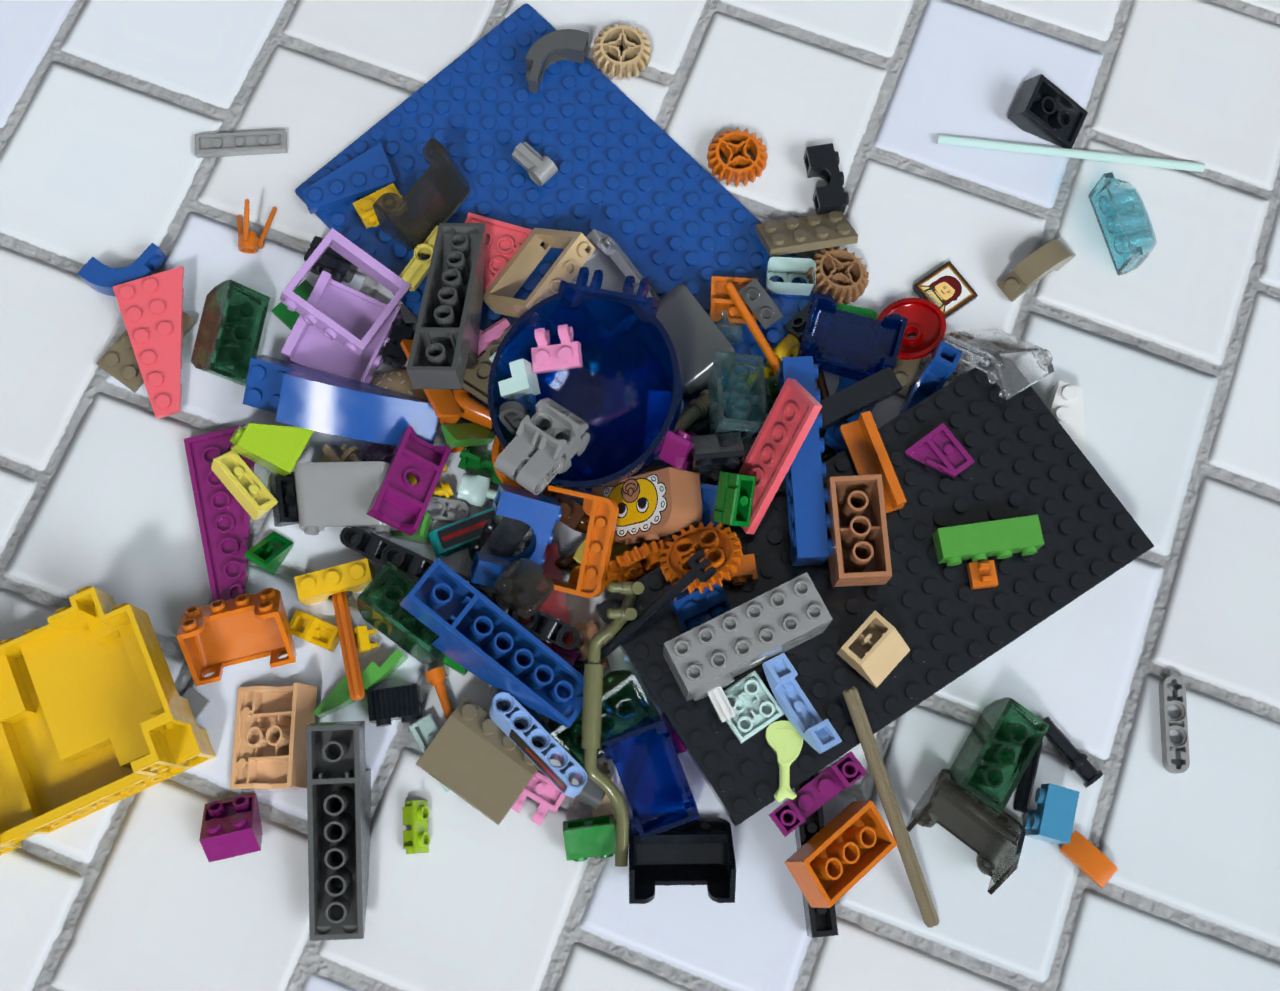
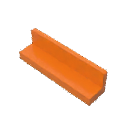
[400,339,463,425]
[840,411,907,513]

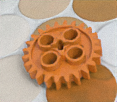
[659,521,744,594]
[605,539,669,589]

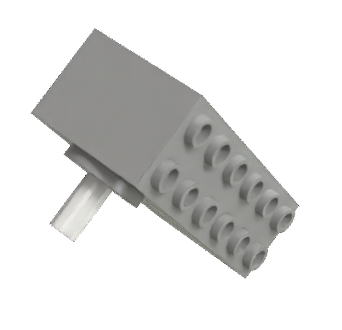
[663,572,832,723]

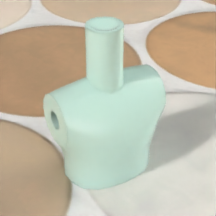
[457,474,497,507]

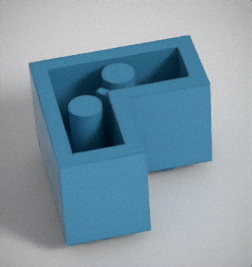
[1022,783,1080,844]

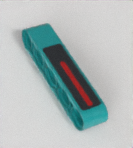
[428,508,496,558]

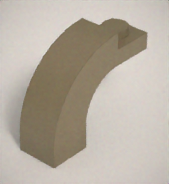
[997,238,1076,302]

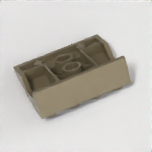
[416,697,540,825]

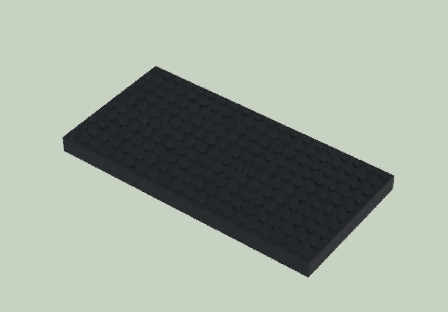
[596,350,1154,827]

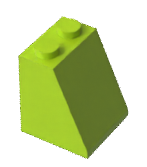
[229,423,314,476]

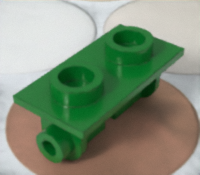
[457,447,502,485]

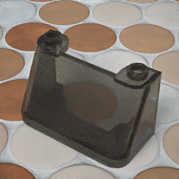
[373,137,470,252]

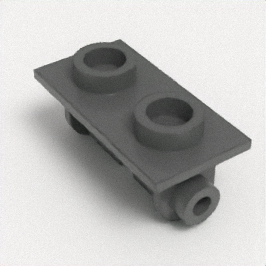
[738,278,784,329]

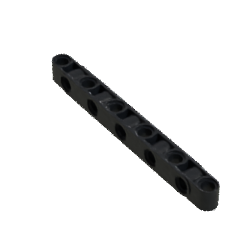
[340,526,584,651]

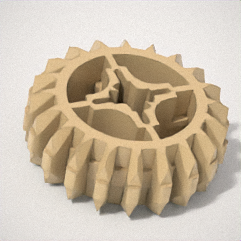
[592,21,652,81]

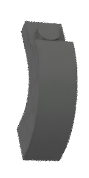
[525,29,589,94]

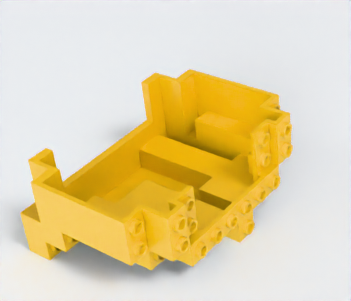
[0,586,216,856]

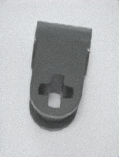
[575,758,614,810]

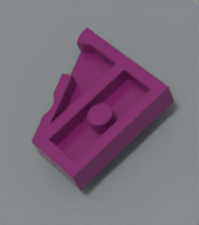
[904,423,975,478]

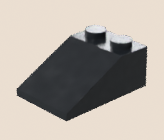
[1007,74,1088,149]

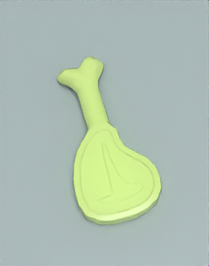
[765,720,804,802]

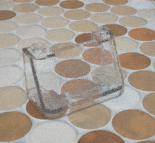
[943,329,1054,400]

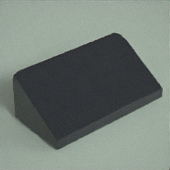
[270,476,299,527]

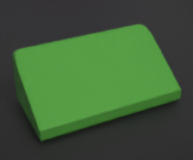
[441,423,495,448]

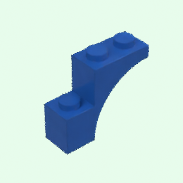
[898,340,963,416]

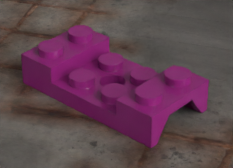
[366,426,452,536]

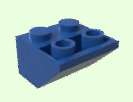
[663,584,731,633]

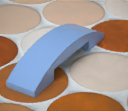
[762,653,842,754]

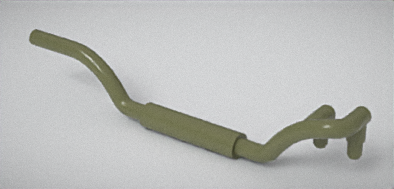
[581,581,644,867]

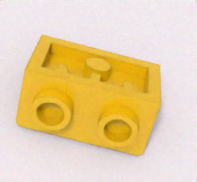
[352,183,407,229]

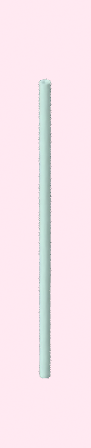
[937,134,1205,172]

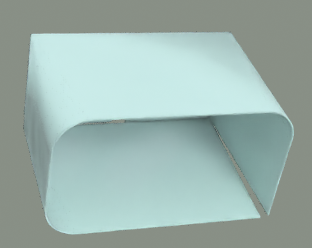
[766,257,816,296]

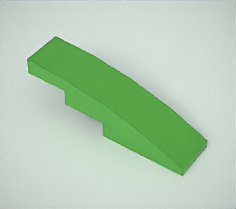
[313,649,408,718]

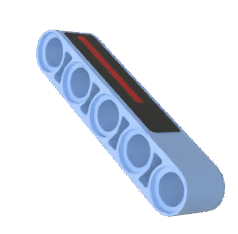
[489,692,588,797]

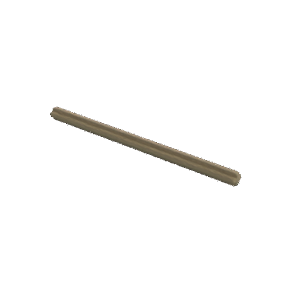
[843,686,939,928]

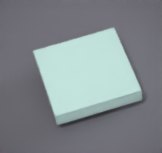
[724,670,784,744]

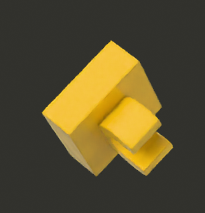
[353,625,379,656]

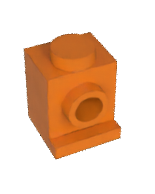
[722,554,758,586]

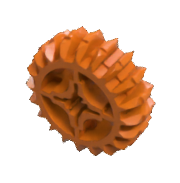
[707,127,768,187]

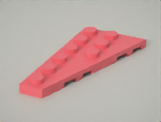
[113,266,184,419]

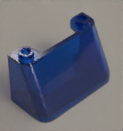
[797,293,908,381]
[602,714,700,840]

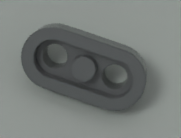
[499,401,532,437]

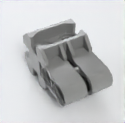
[494,398,590,495]

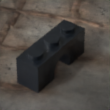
[803,143,849,215]

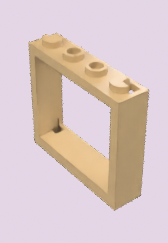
[483,228,596,322]

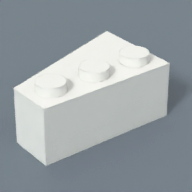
[1047,380,1087,458]

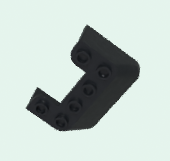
[628,818,736,904]

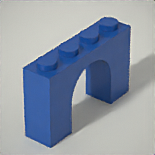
[468,483,562,597]

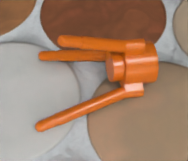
[237,199,277,254]

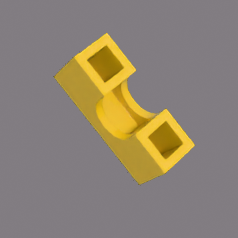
[294,558,377,606]

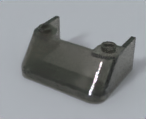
[906,769,1026,895]

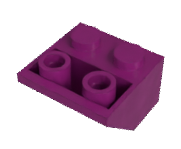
[199,793,263,862]

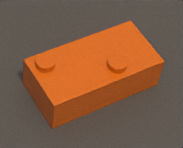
[784,800,898,908]

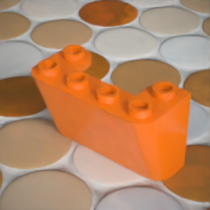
[176,588,297,686]

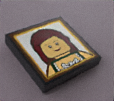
[912,261,978,320]

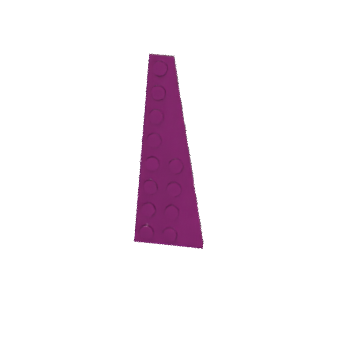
[184,422,255,602]

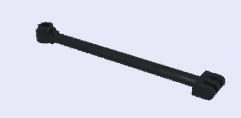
[573,550,717,676]

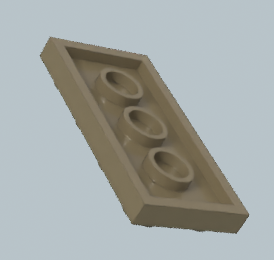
[755,211,858,257]
[96,311,197,393]

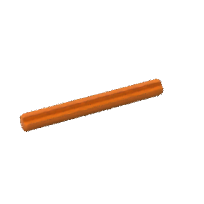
[331,591,365,701]

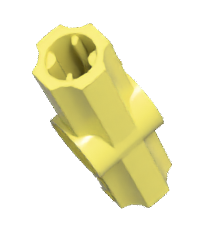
[399,225,438,291]

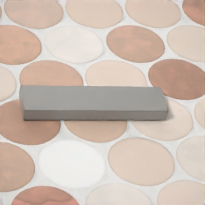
[195,129,287,158]

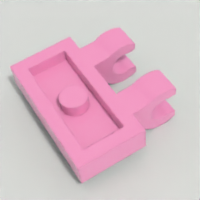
[531,324,583,374]
[511,772,566,826]

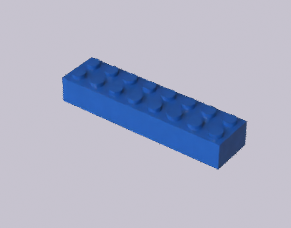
[777,356,833,566]

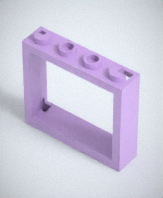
[280,228,411,356]

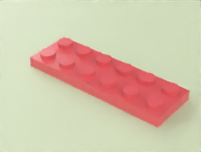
[738,378,822,534]

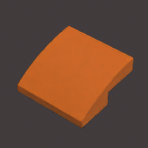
[710,276,758,324]

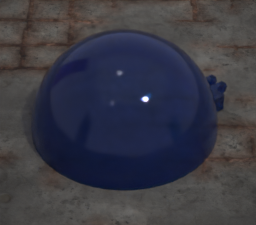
[488,267,684,488]

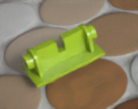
[402,800,430,854]

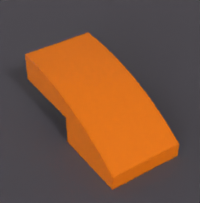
[1060,831,1118,889]

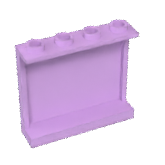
[281,270,403,384]

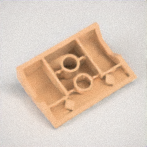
[230,682,317,790]

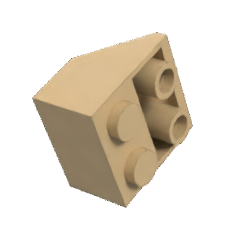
[837,610,910,688]

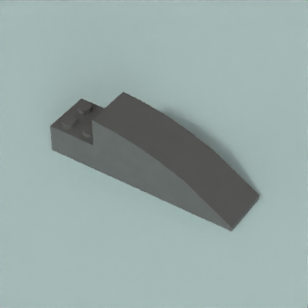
[407,223,486,389]
[306,721,371,941]

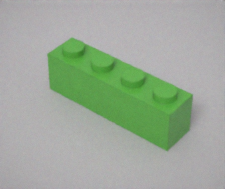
[933,515,1045,566]

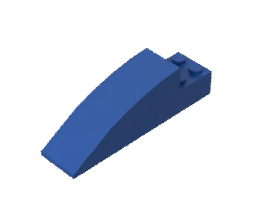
[243,355,439,446]
[399,558,584,728]

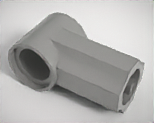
[512,142,558,186]

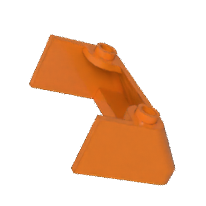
[530,485,619,598]

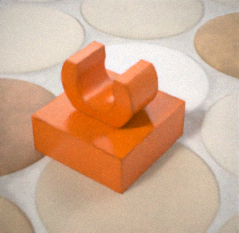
[967,560,999,590]

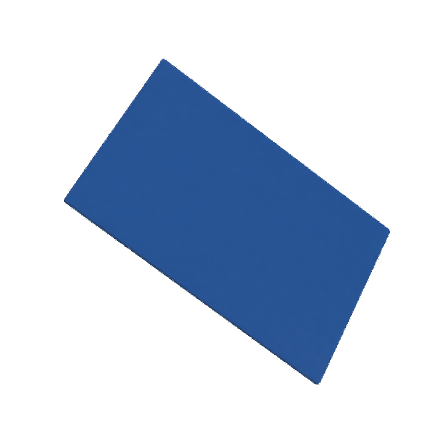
[295,3,828,491]

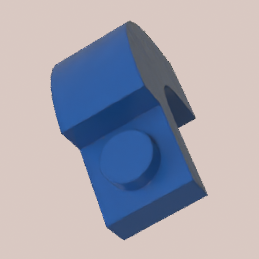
[77,243,167,297]

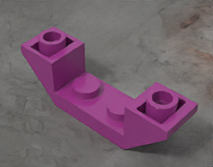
[659,429,699,470]
[769,751,867,837]

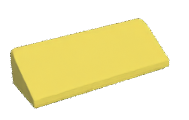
[211,450,278,521]

